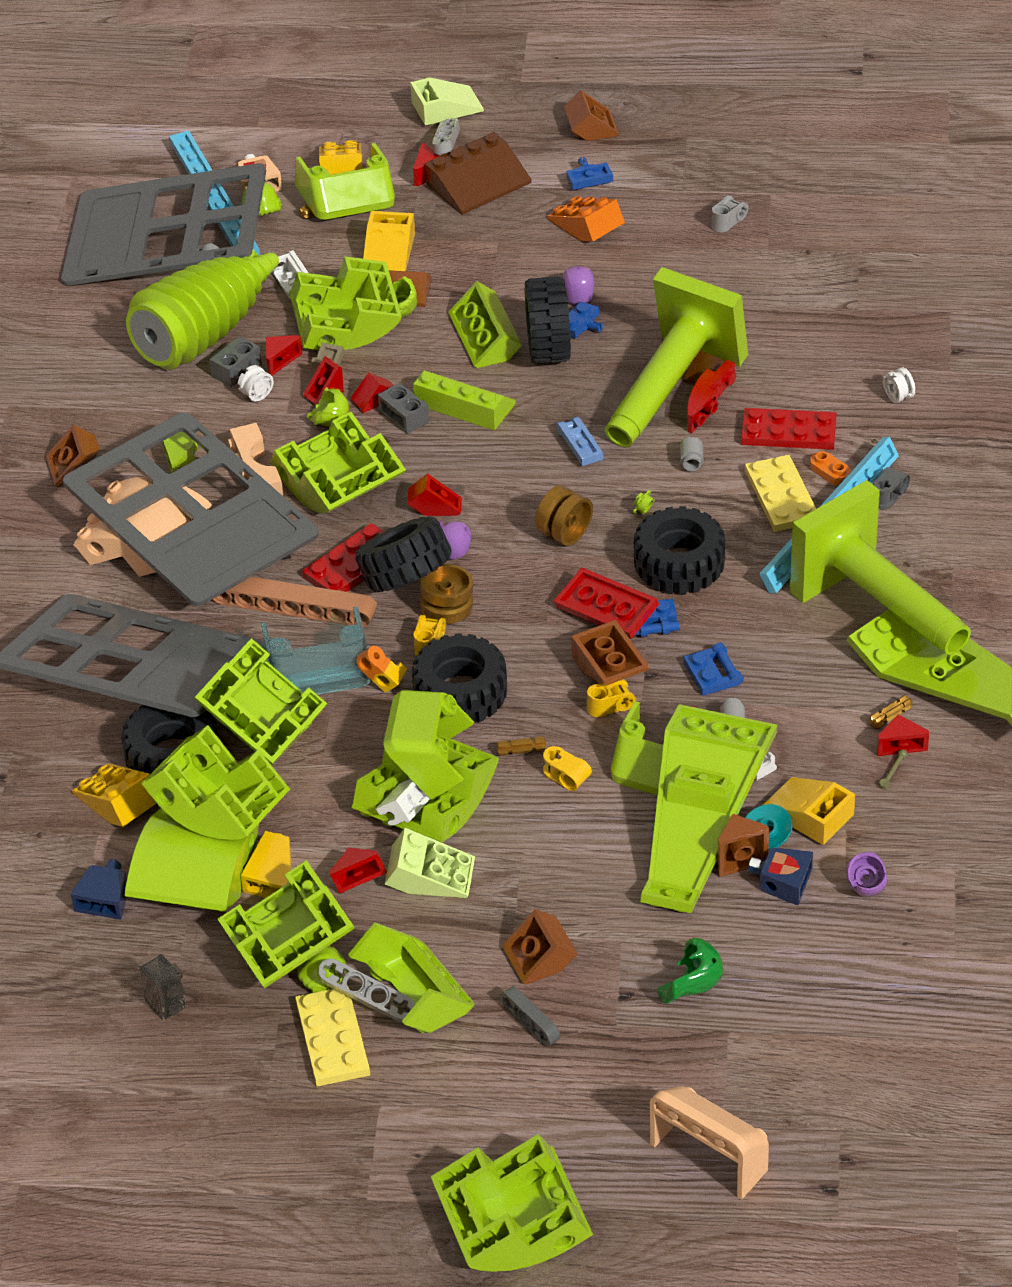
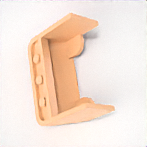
[650,1086,769,1200]

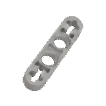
[432,118,460,154]
[318,959,415,1022]

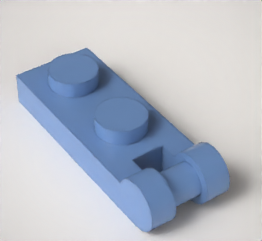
[556,416,603,466]

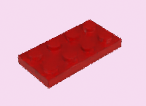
[741,408,837,450]
[302,523,384,592]
[553,567,660,639]

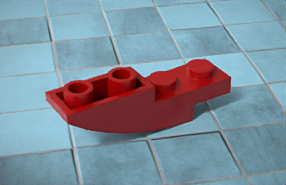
[688,360,736,434]

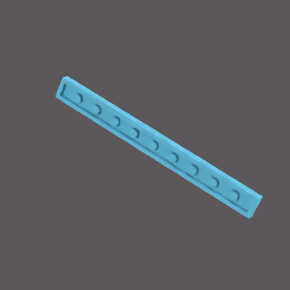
[169,130,260,255]
[759,437,899,593]

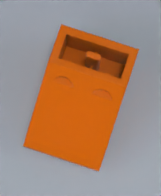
[547,196,625,242]

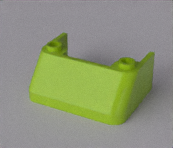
[295,143,395,219]
[384,690,474,800]
[611,701,663,795]
[348,922,475,1033]

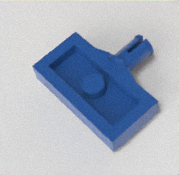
[566,157,613,190]
[569,301,603,339]

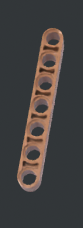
[213,577,377,627]

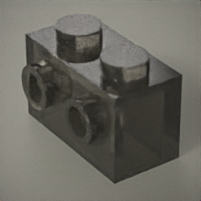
[139,954,186,1021]

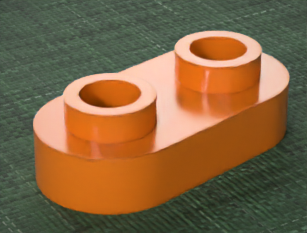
[810,451,851,485]

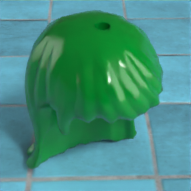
[657,938,724,1004]

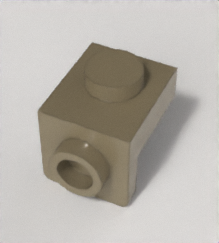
[311,342,345,370]

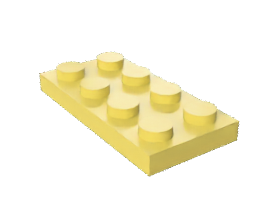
[745,455,816,532]
[295,986,370,1087]

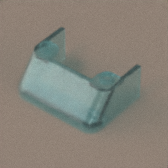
[261,607,371,695]

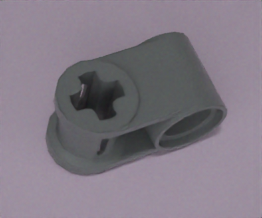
[873,467,910,509]

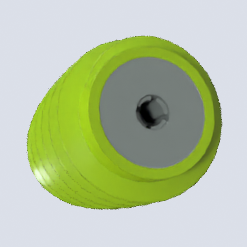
[126,253,279,370]

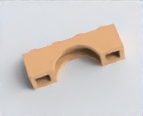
[228,423,283,496]

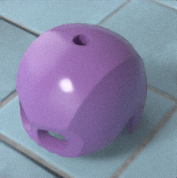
[562,266,595,305]
[439,520,472,559]
[846,852,888,897]

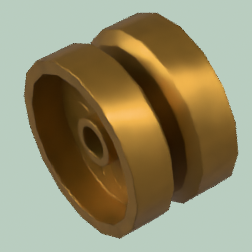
[535,485,593,546]
[420,564,473,624]

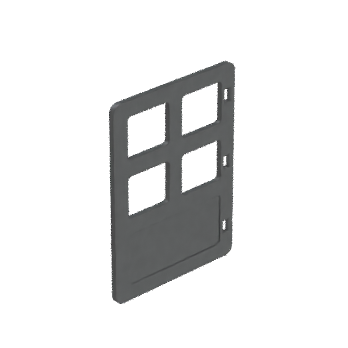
[61,163,267,286]
[63,412,319,606]
[0,594,264,717]

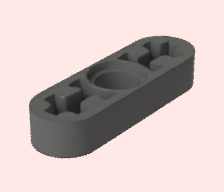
[500,986,560,1047]

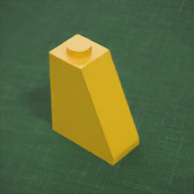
[241,831,292,898]

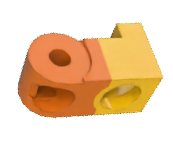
[356,646,408,693]

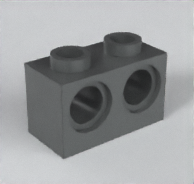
[209,336,261,387]
[378,383,429,434]

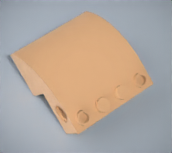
[73,477,211,577]

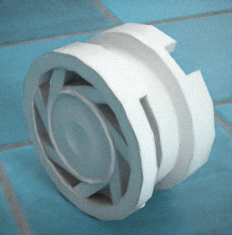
[238,365,274,402]
[883,367,915,403]

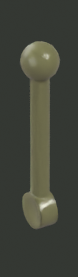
[879,749,908,790]

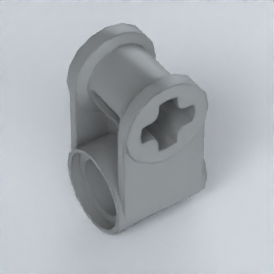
[711,195,749,233]

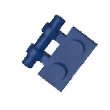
[634,599,680,637]

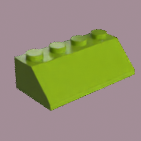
[448,281,522,368]
[413,370,516,431]

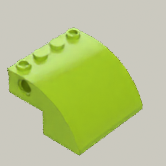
[289,256,402,350]
[270,412,406,513]
[194,638,327,765]
[141,725,290,840]
[352,733,499,843]
[125,809,259,912]
[218,860,355,989]
[431,1134,593,1272]

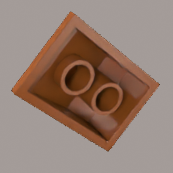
[571,620,649,686]

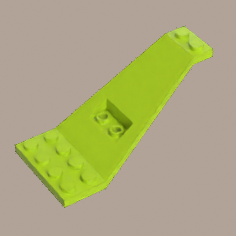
[846,609,1012,726]
[641,704,777,913]

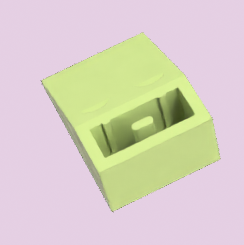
[410,78,484,126]
[385,828,475,898]

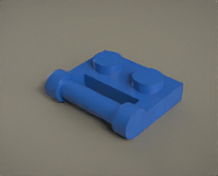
[684,642,744,696]

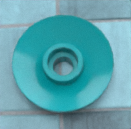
[745,804,793,851]

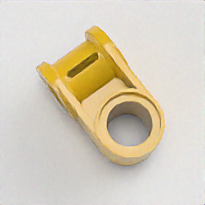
[413,614,446,656]
[586,679,636,717]
[543,746,592,791]

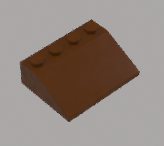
[425,132,532,215]

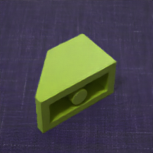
[162,432,198,473]

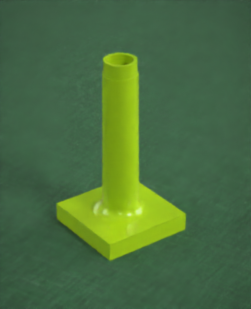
[605,267,749,448]
[790,480,971,655]

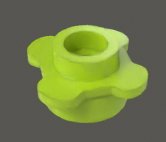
[633,490,655,514]

